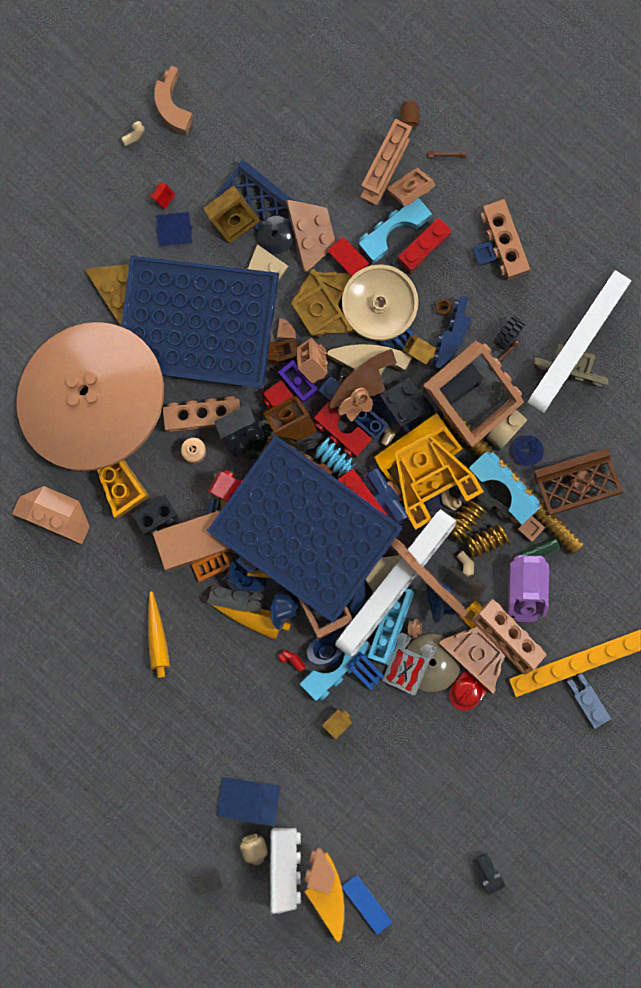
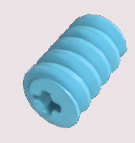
[315,437,356,479]

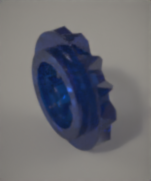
[513,435,544,466]

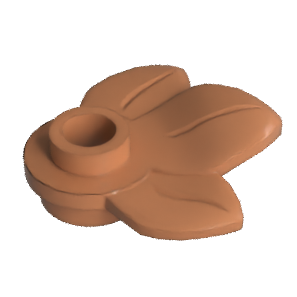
[338,388,373,422]

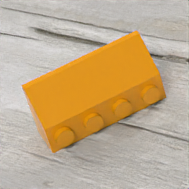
[374,413,463,490]

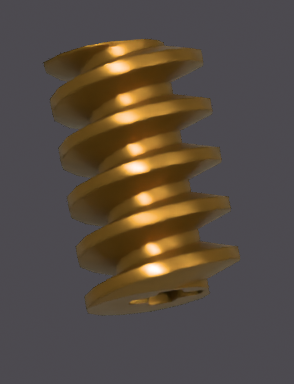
[450,500,488,543]
[467,524,511,560]

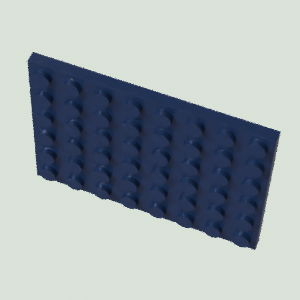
[121,255,279,388]
[207,435,403,623]

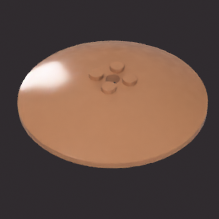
[17,322,164,471]

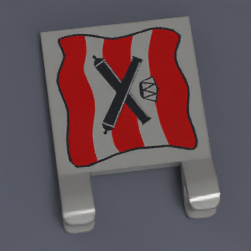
[382,633,436,695]

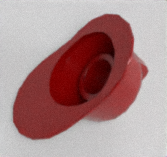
[449,670,488,711]

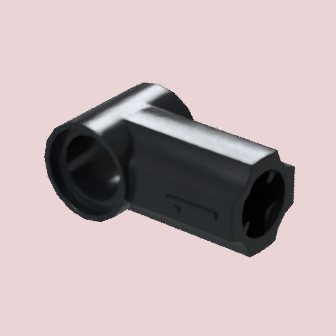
[472,853,506,895]

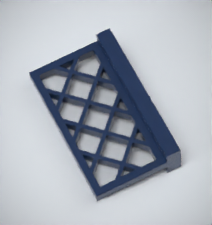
[215,159,294,238]

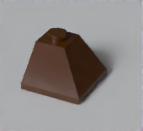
[263,395,317,440]

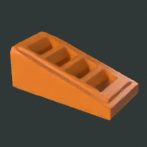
[191,550,234,582]

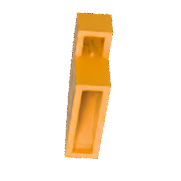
[305,852,344,942]

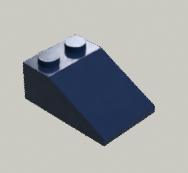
[217,777,280,825]

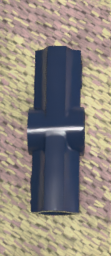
[364,468,409,524]

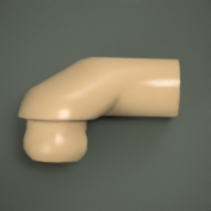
[121,121,145,146]

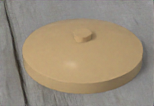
[342,265,418,341]

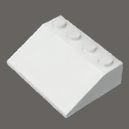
[272,828,300,913]

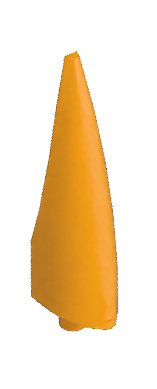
[148,592,170,678]
[207,601,291,640]

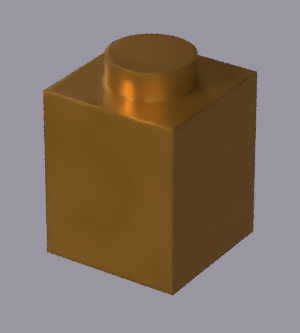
[402,334,436,365]
[322,709,352,739]

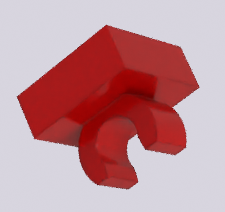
[150,182,176,209]

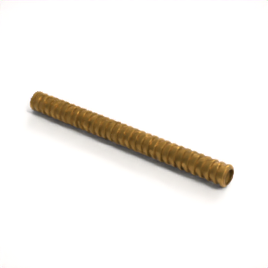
[441,407,584,555]

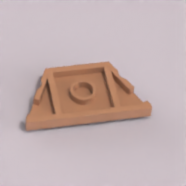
[285,200,336,272]
[438,626,505,693]

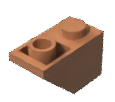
[304,847,335,894]

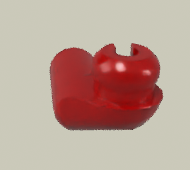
[278,650,306,672]

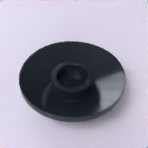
[257,216,295,254]

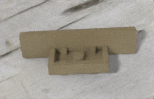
[534,344,608,386]

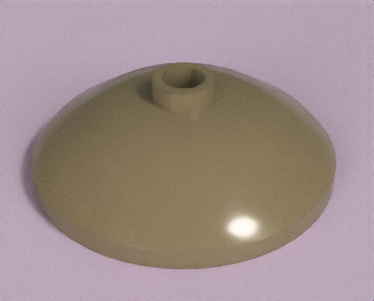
[407,634,461,692]

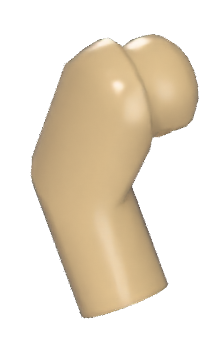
[381,418,395,447]
[440,489,462,510]
[456,551,474,580]

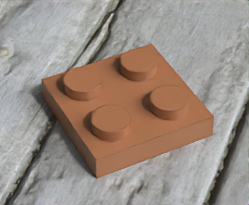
[386,168,436,207]

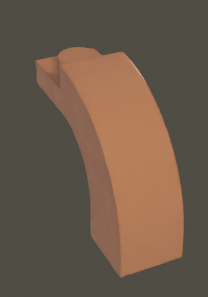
[154,66,193,136]

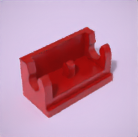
[328,237,370,276]

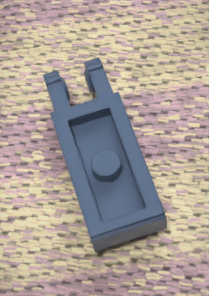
[567,673,611,729]

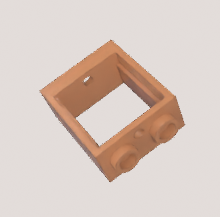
[299,598,353,638]

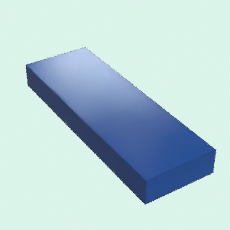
[341,875,393,934]

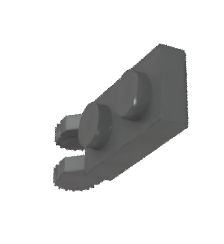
[208,586,264,613]

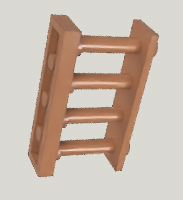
[360,119,412,205]

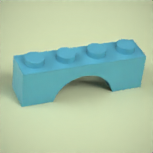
[358,197,432,265]
[469,451,540,524]
[300,641,371,701]

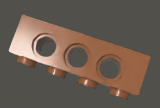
[480,199,530,281]
[163,396,240,433]
[471,599,547,675]

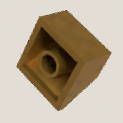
[204,186,260,243]

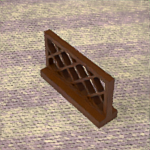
[534,448,623,516]

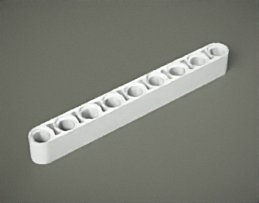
[528,270,631,413]
[335,510,457,657]

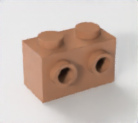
[297,338,328,384]

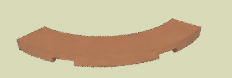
[391,538,468,617]

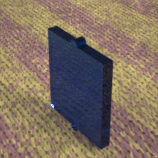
[156,212,193,246]

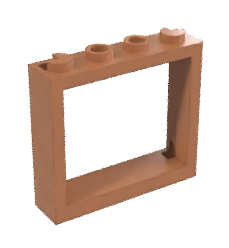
[423,341,524,447]

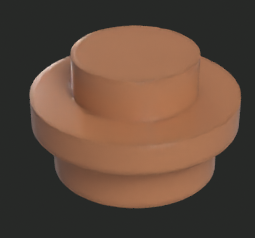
[408,619,422,638]

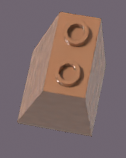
[153,511,231,572]

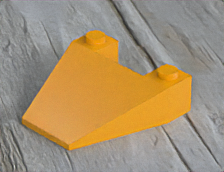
[395,433,483,529]

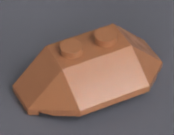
[12,486,90,544]

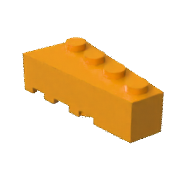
[97,460,149,518]

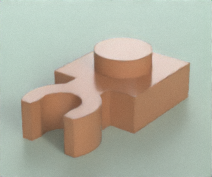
[510,516,545,542]

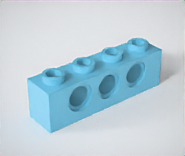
[368,588,414,666]

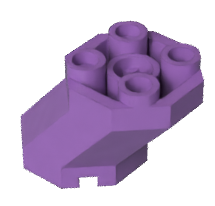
[508,555,549,622]

